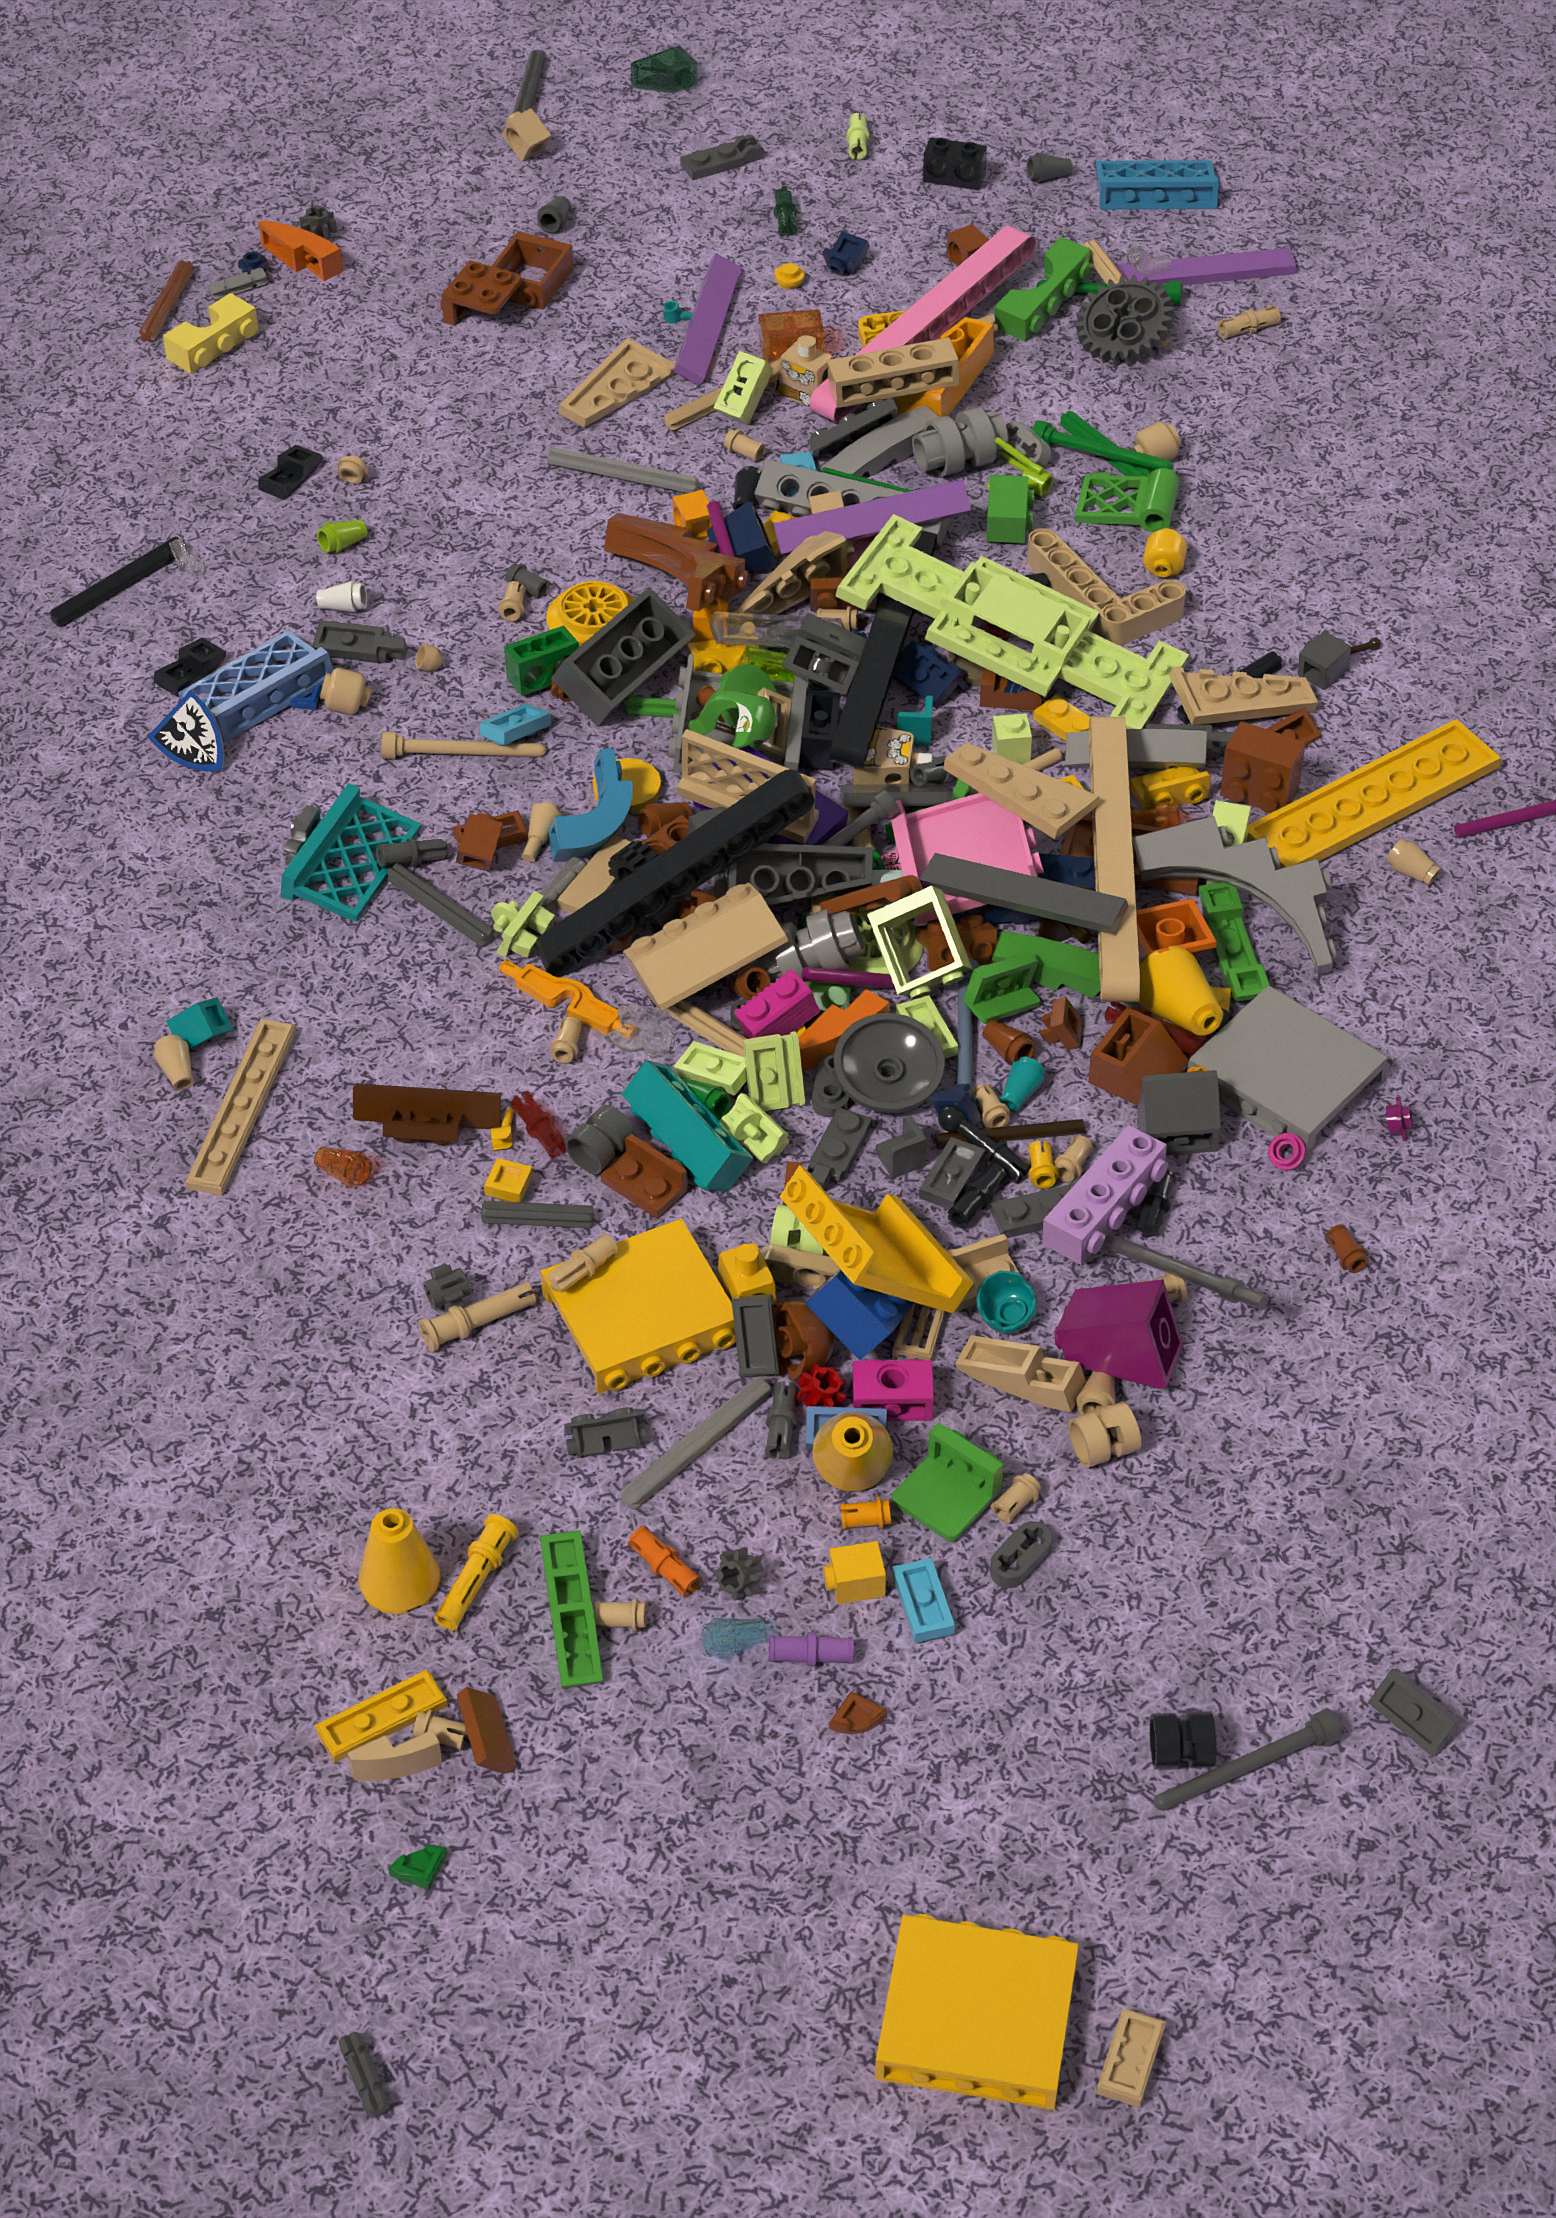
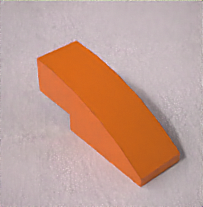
[258,220,343,281]
[798,989,890,1071]

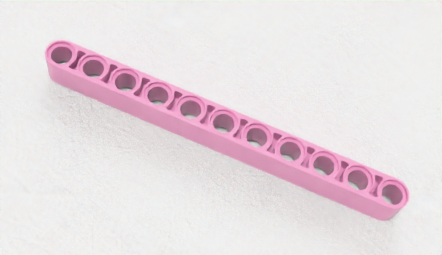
[809,226,1036,423]

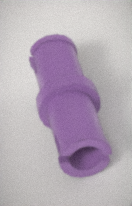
[768,1632,854,1666]

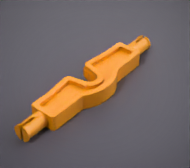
[499,959,638,1042]

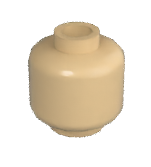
[1132,421,1182,461]
[320,667,371,715]

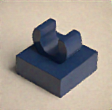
[931,1083,982,1127]

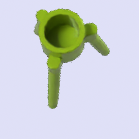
[986,437,1054,498]

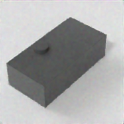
[551,587,696,726]

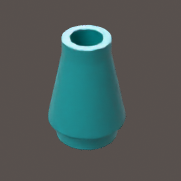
[999,1057,1045,1113]

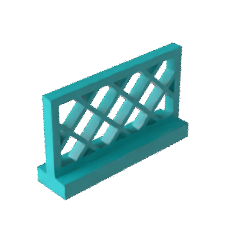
[280,783,421,921]

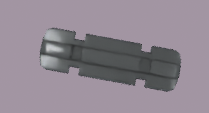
[339,2032,390,2118]

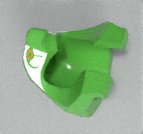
[688,690,777,764]

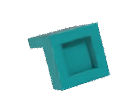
[897,696,933,746]
[166,997,234,1050]

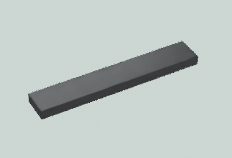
[919,853,1129,934]

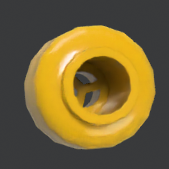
[1143,528,1188,578]

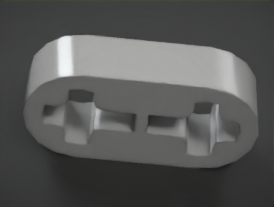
[1006,421,1051,467]

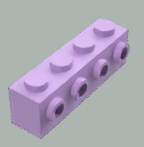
[1042,1125,1168,1265]

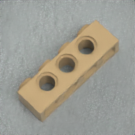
[827,337,959,408]

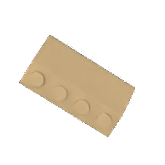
[623,882,788,1011]

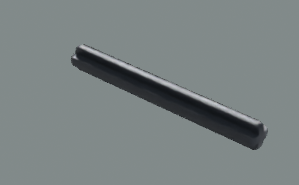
[50,537,186,627]

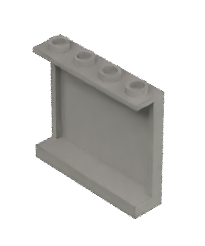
[668,654,808,773]
[1188,985,1388,1156]

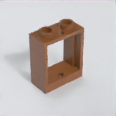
[492,231,574,310]

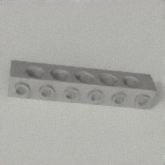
[755,459,951,549]

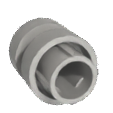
[912,407,1008,477]
[757,908,865,983]

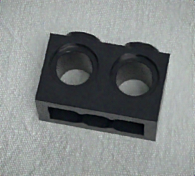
[923,137,987,191]

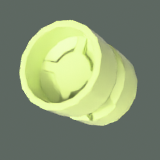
[770,1205,827,1256]

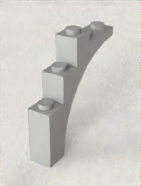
[1132,816,1337,975]

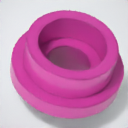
[1268,1133,1306,1171]

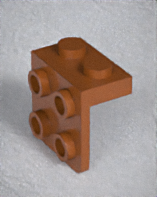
[440,260,522,326]

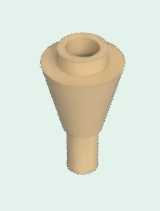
[522,802,563,862]

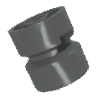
[565,1105,635,1175]

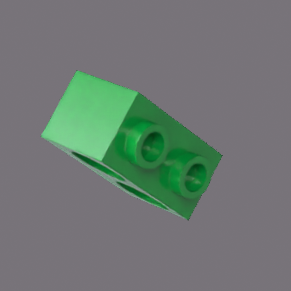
[504,625,579,696]

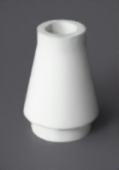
[316,580,367,613]

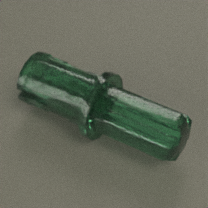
[773,186,797,236]

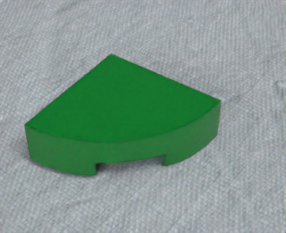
[389,1845,448,1890]

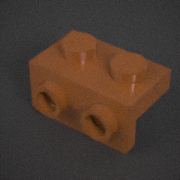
[810,577,877,611]
[916,915,997,971]

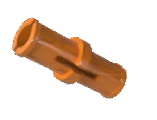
[627,1525,702,1598]

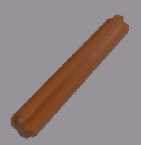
[139,260,193,342]

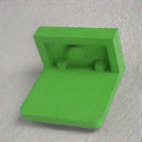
[892,1422,1004,1541]

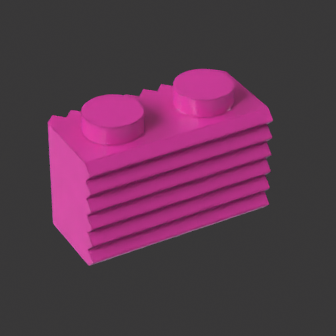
[734,970,820,1039]

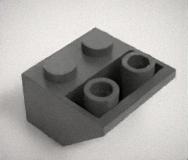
[1137,1070,1221,1156]

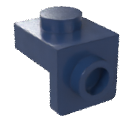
[822,231,870,275]

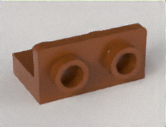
[601,1134,688,1219]

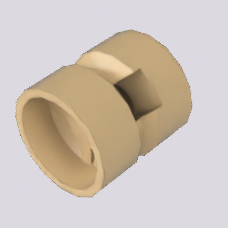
[1068,1402,1141,1468]

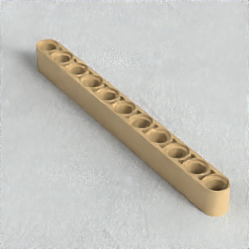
[1089,716,1140,1002]

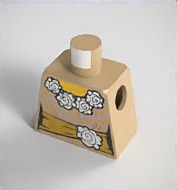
[774,335,834,408]
[853,726,933,785]

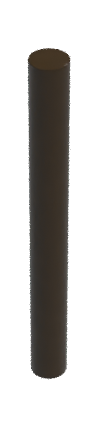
[935,1119,1085,1148]

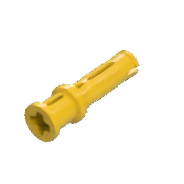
[434,1514,519,1631]

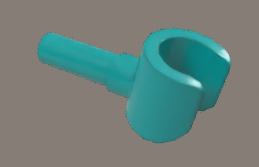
[663,301,692,324]

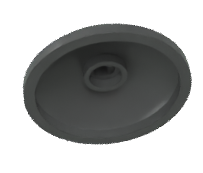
[833,1013,945,1113]

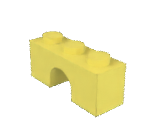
[163,293,259,374]

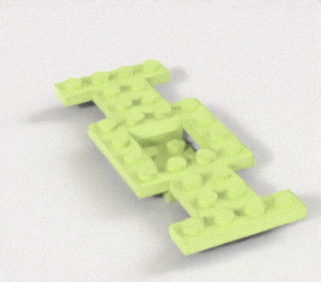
[835,514,1189,729]

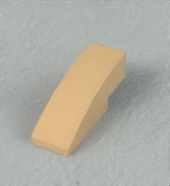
[955,1335,1086,1413]

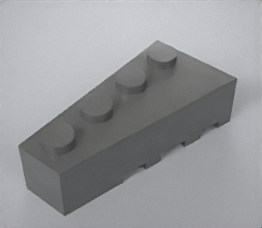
[726,843,873,909]

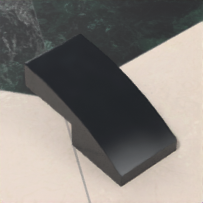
[258,445,322,500]
[154,638,226,697]

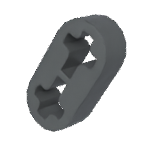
[990,1521,1052,1588]

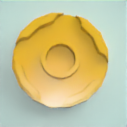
[592,758,661,814]

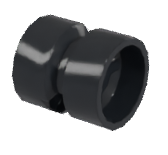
[1149,1711,1217,1770]

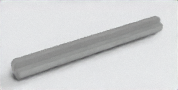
[548,447,699,493]
[620,1377,771,1509]

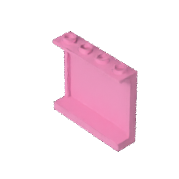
[891,793,1044,924]

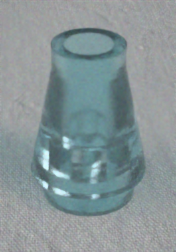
[702,1618,766,1659]

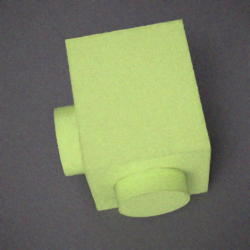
[991,713,1032,764]

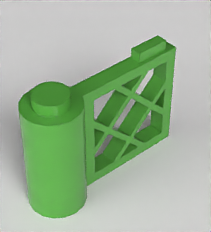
[1075,468,1180,532]

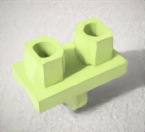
[491,891,555,959]
[720,1093,789,1164]

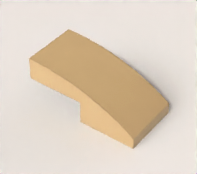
[347,1730,442,1781]

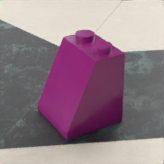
[1054,1279,1184,1389]

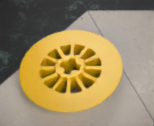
[546,581,635,647]

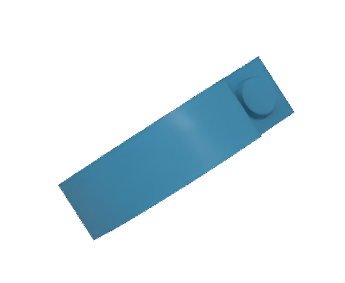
[548,749,633,861]

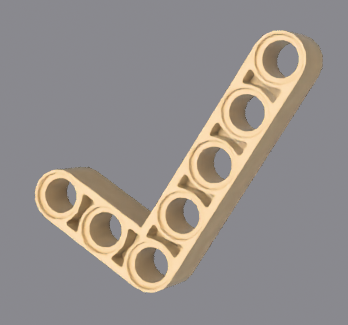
[1027,528,1186,646]

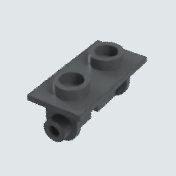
[564,1407,648,1458]

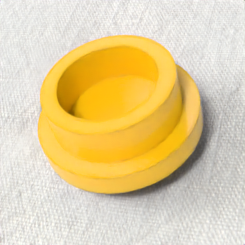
[774,263,804,289]

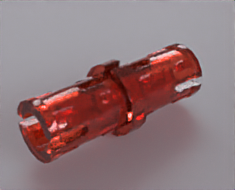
[511,1091,567,1159]

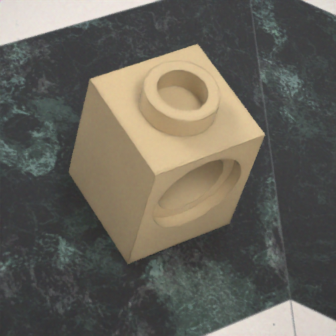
[502,108,552,161]

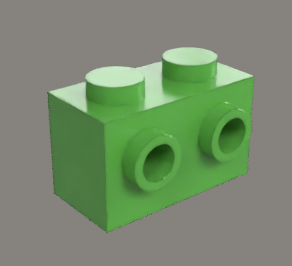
[986,475,1034,543]

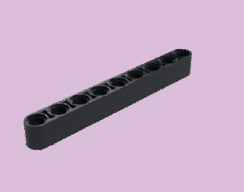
[534,769,815,978]

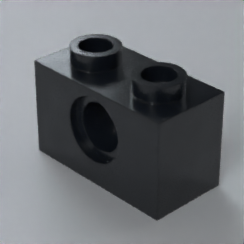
[799,689,840,770]

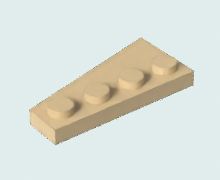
[559,338,677,428]
[1169,667,1318,726]
[943,742,1099,839]

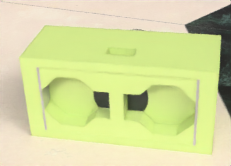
[714,351,774,425]

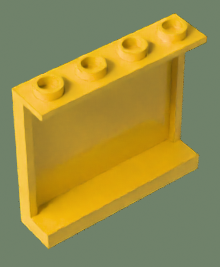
[779,1165,974,1313]
[540,1218,736,1394]
[875,1914,1079,2110]

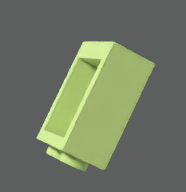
[867,886,972,1000]

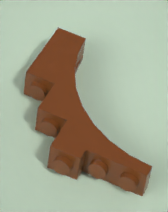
[604,513,748,611]

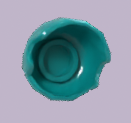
[976,1271,1037,1334]

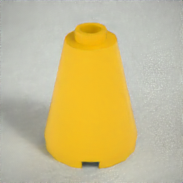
[1138,946,1223,1036]
[813,1412,893,1492]
[358,1508,441,1614]

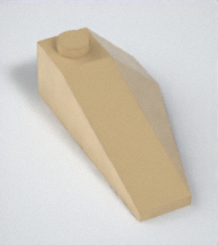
[731,531,847,636]

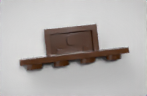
[353,1083,501,1145]

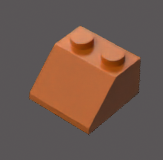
[1136,898,1217,966]

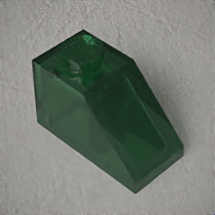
[630,45,697,93]

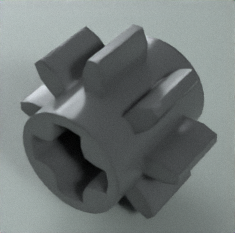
[299,206,337,240]
[423,1263,471,1312]
[713,1547,767,1601]

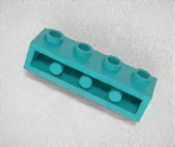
[621,1060,753,1192]

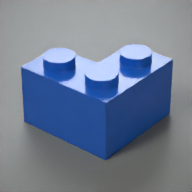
[805,1269,914,1360]

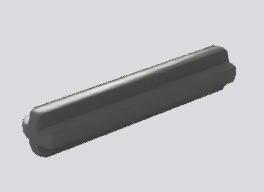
[481,1201,594,1228]

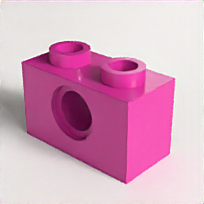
[852,1359,934,1421]

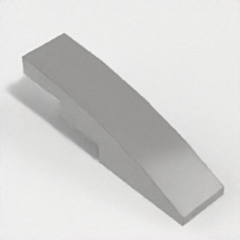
[822,405,940,477]
[1065,729,1207,771]

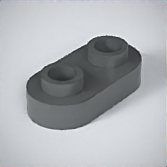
[812,1054,850,1117]

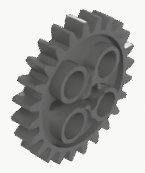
[1075,275,1175,366]

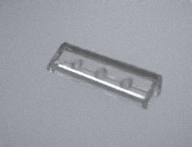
[709,612,843,648]

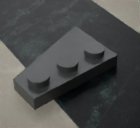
[807,397,898,460]

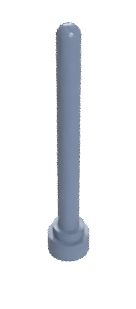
[953,959,980,1097]

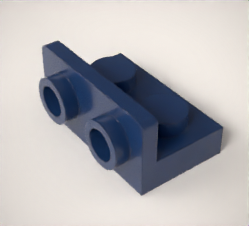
[893,640,968,709]

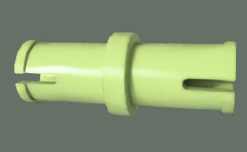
[846,113,869,160]

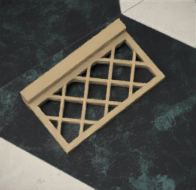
[677,729,819,845]

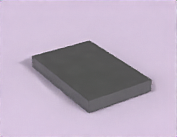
[840,783,948,807]

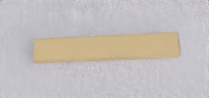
[185,1019,296,1196]

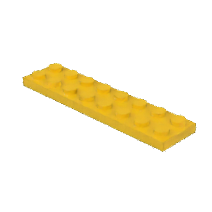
[1247,719,1501,870]

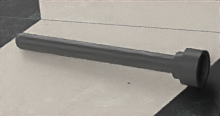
[822,788,901,846]
[1154,1708,1343,1811]

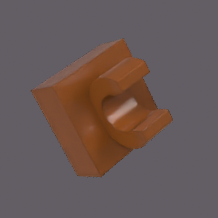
[1040,997,1083,1049]

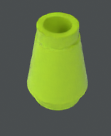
[317,520,367,554]

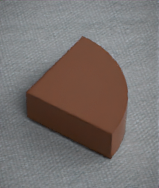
[829,1691,887,1734]

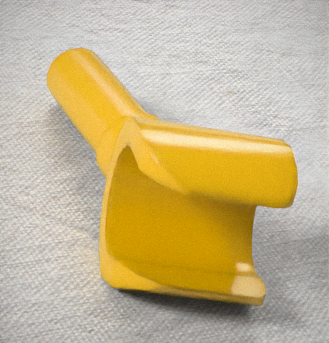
[490,1107,514,1151]

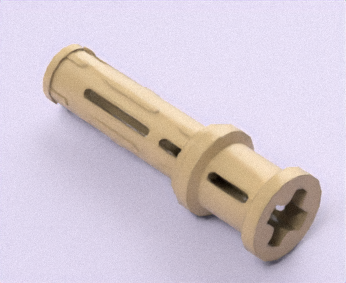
[418,1281,536,1352]

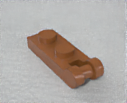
[819,875,921,915]

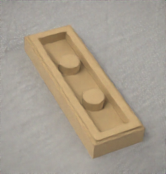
[557,835,631,914]

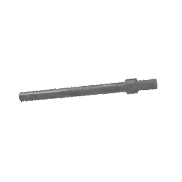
[1102,1233,1269,1310]

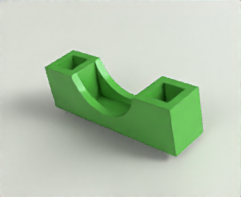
[994,236,1093,342]

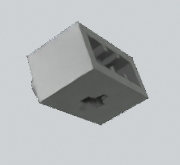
[781,636,859,695]

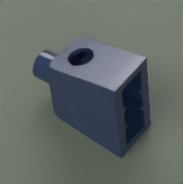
[707,501,778,574]

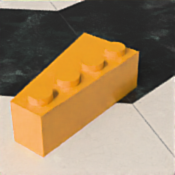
[885,317,994,417]

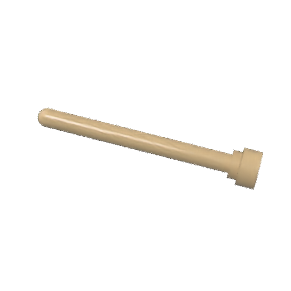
[381,731,546,759]

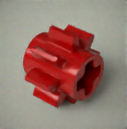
[796,1364,846,1407]

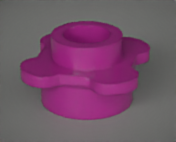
[1386,1096,1413,1141]

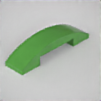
[1199,882,1270,1001]

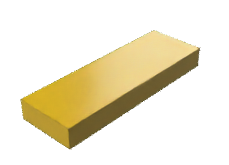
[315,1669,448,1763]

